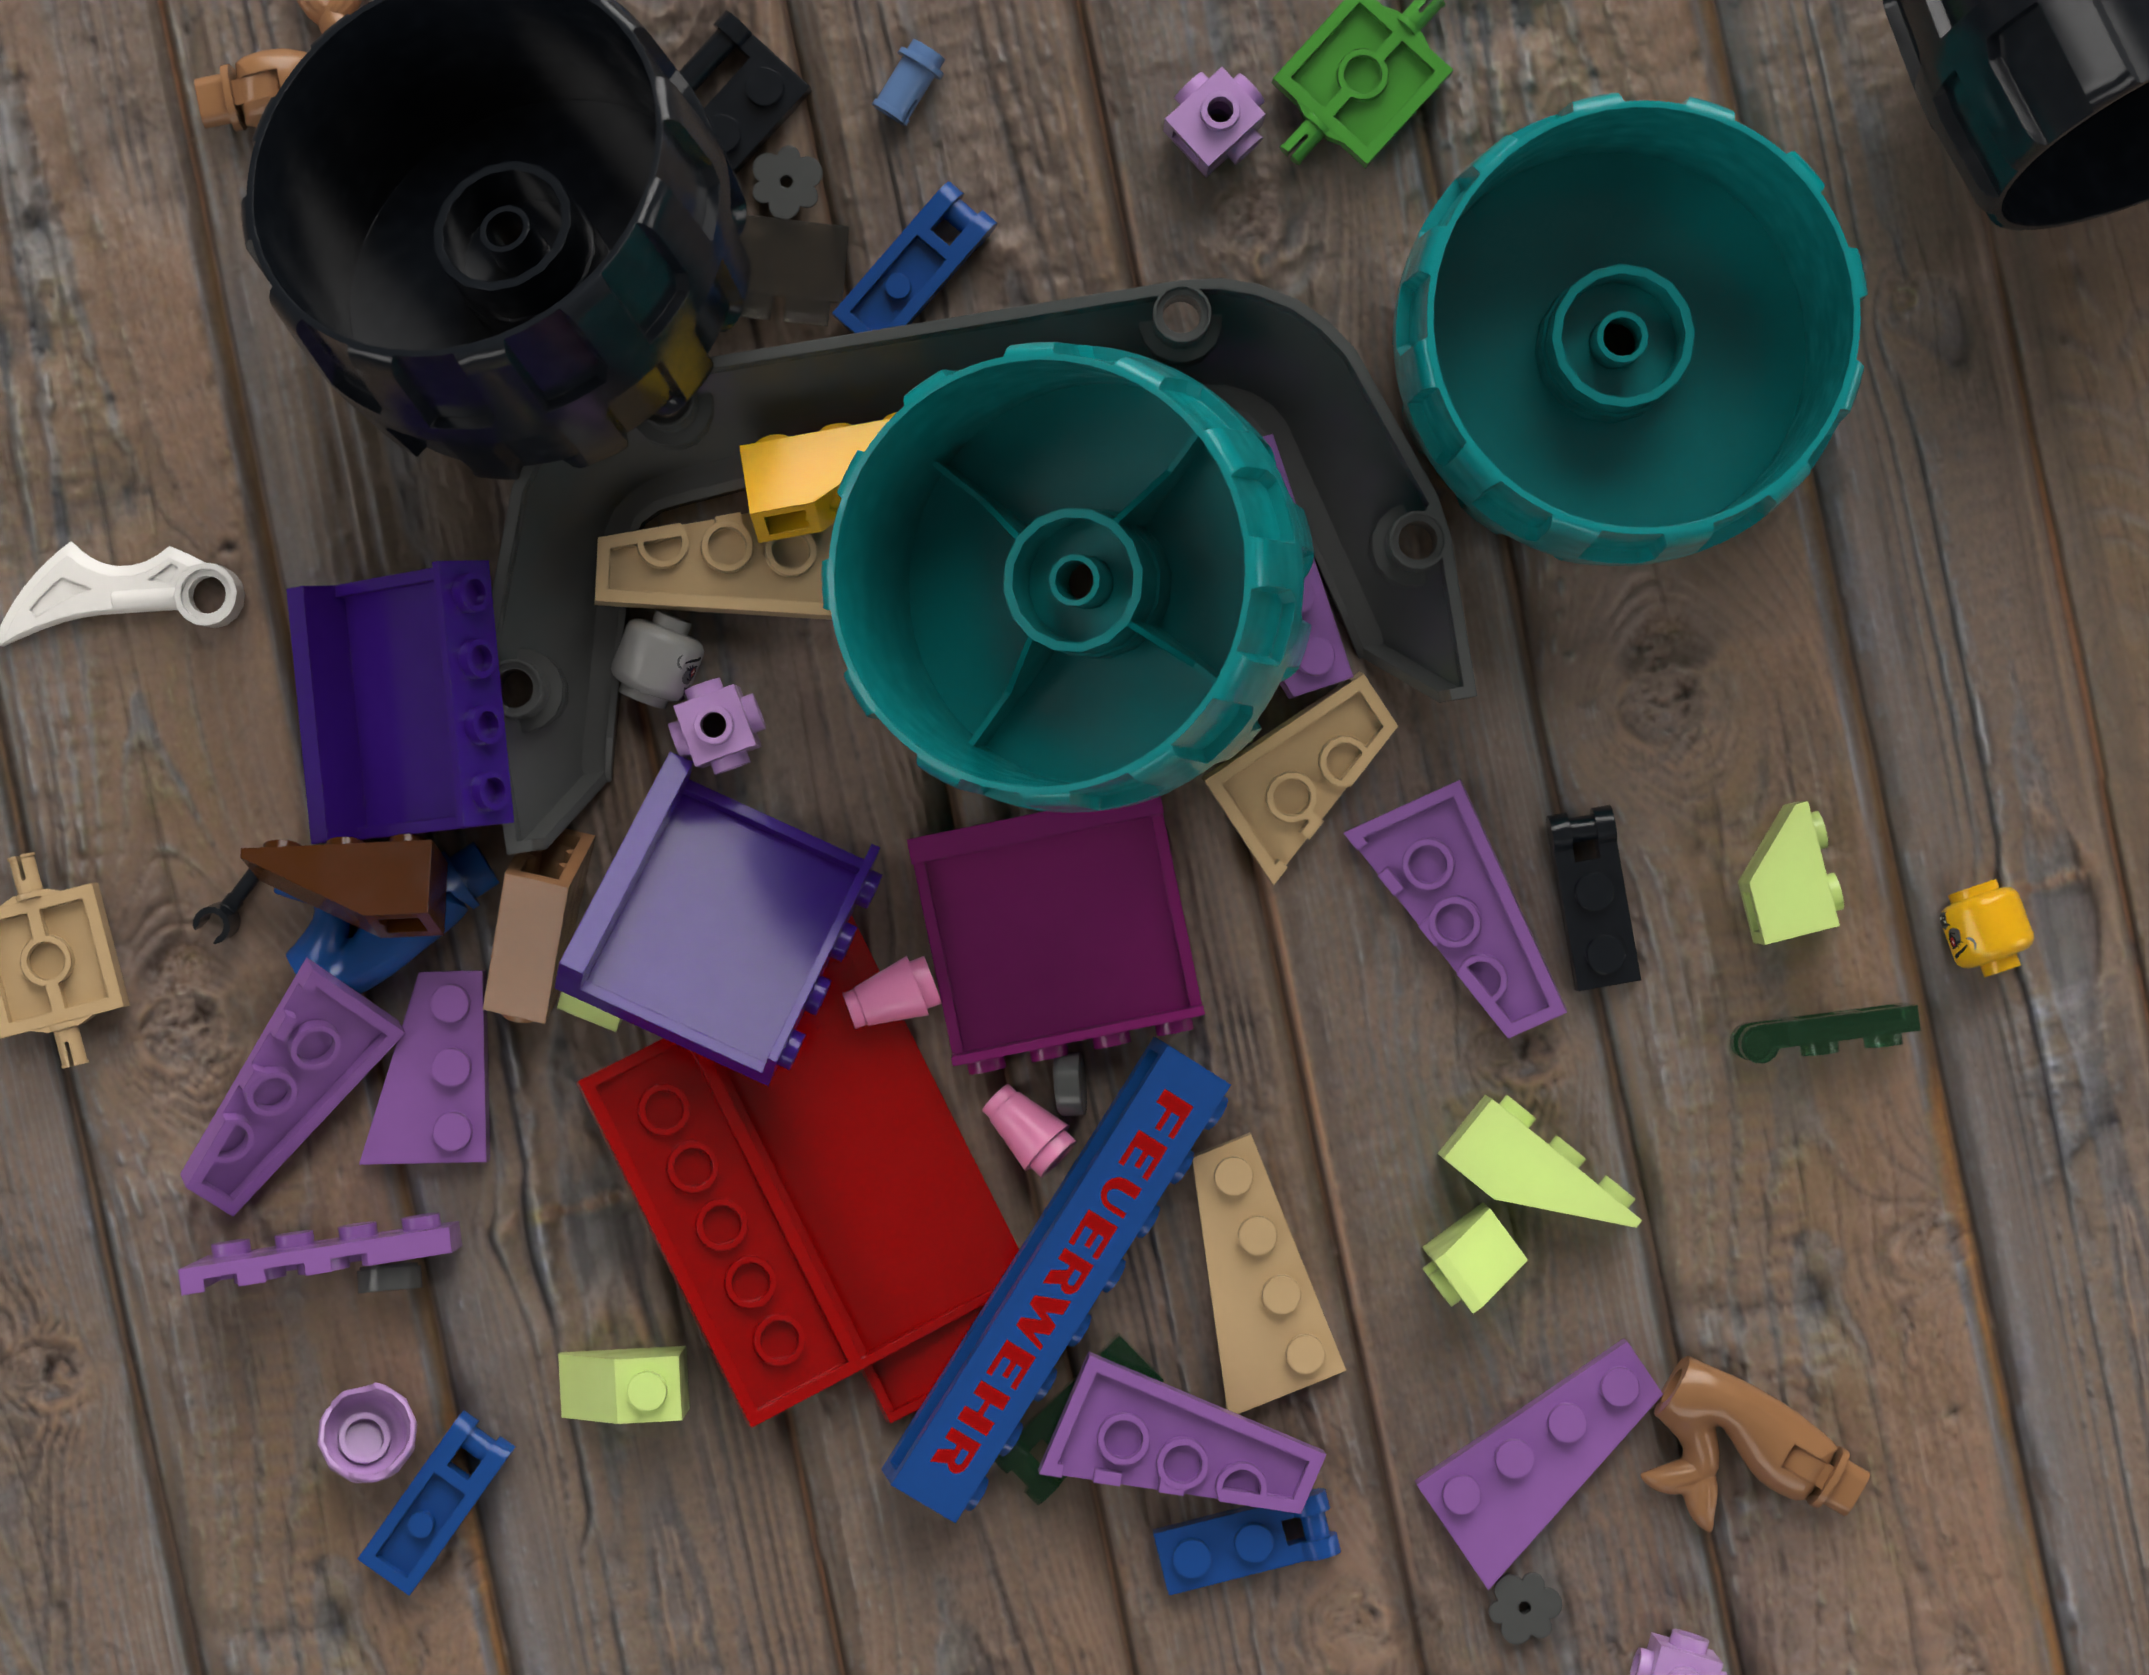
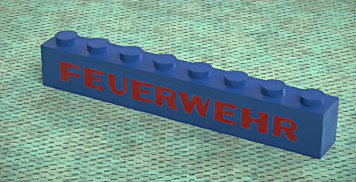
[881,1037,1231,1523]

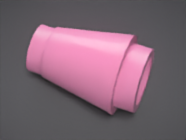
[842,956,942,1029]
[982,1084,1077,1178]

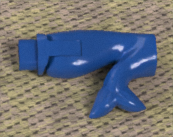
[274,842,500,994]

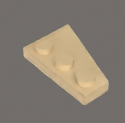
[1202,671,1398,885]

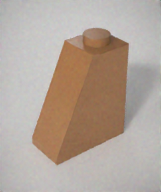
[483,828,596,1024]

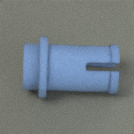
[872,39,945,126]

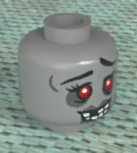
[611,609,704,709]

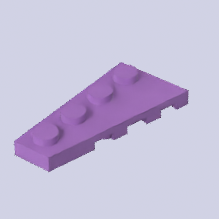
[1344,779,1567,1039]
[180,957,405,1217]
[1038,1351,1326,1514]

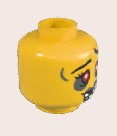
[1940,879,2034,978]

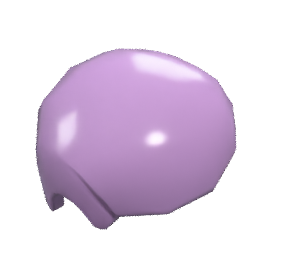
[317,1382,418,1483]

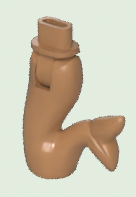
[194,0,363,132]
[1640,1356,1870,1533]

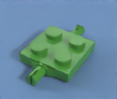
[1272,0,1453,169]

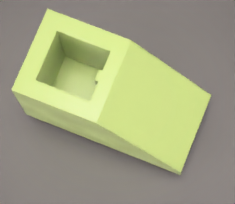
[1738,801,1844,945]
[1422,1202,1528,1314]

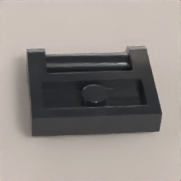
[679,10,812,175]

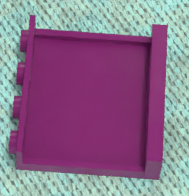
[906,796,1205,1075]

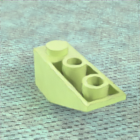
[1437,1095,1642,1228]

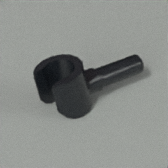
[193,869,259,944]

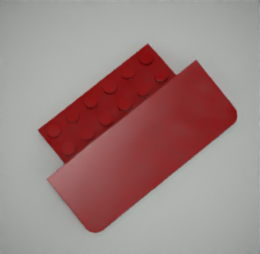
[576,914,1019,1428]

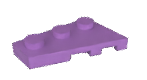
[359,970,490,1165]

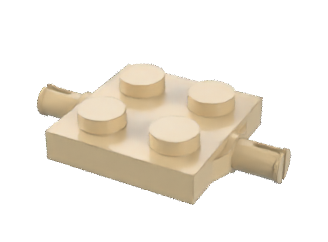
[0,852,130,1069]

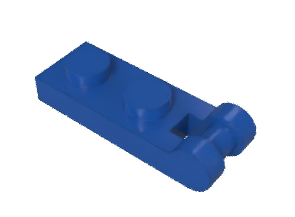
[832,181,998,333]
[357,1410,516,1596]
[1153,1488,1341,1596]

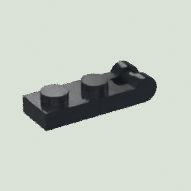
[1546,805,1641,991]

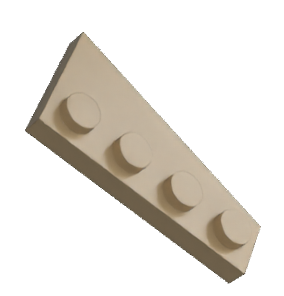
[594,512,834,620]
[1192,1132,1346,1414]

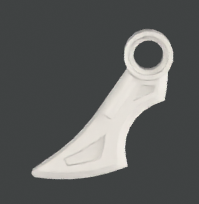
[0,541,245,647]

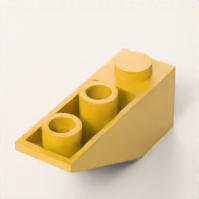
[739,412,897,543]

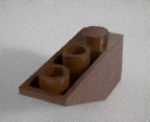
[240,834,448,938]

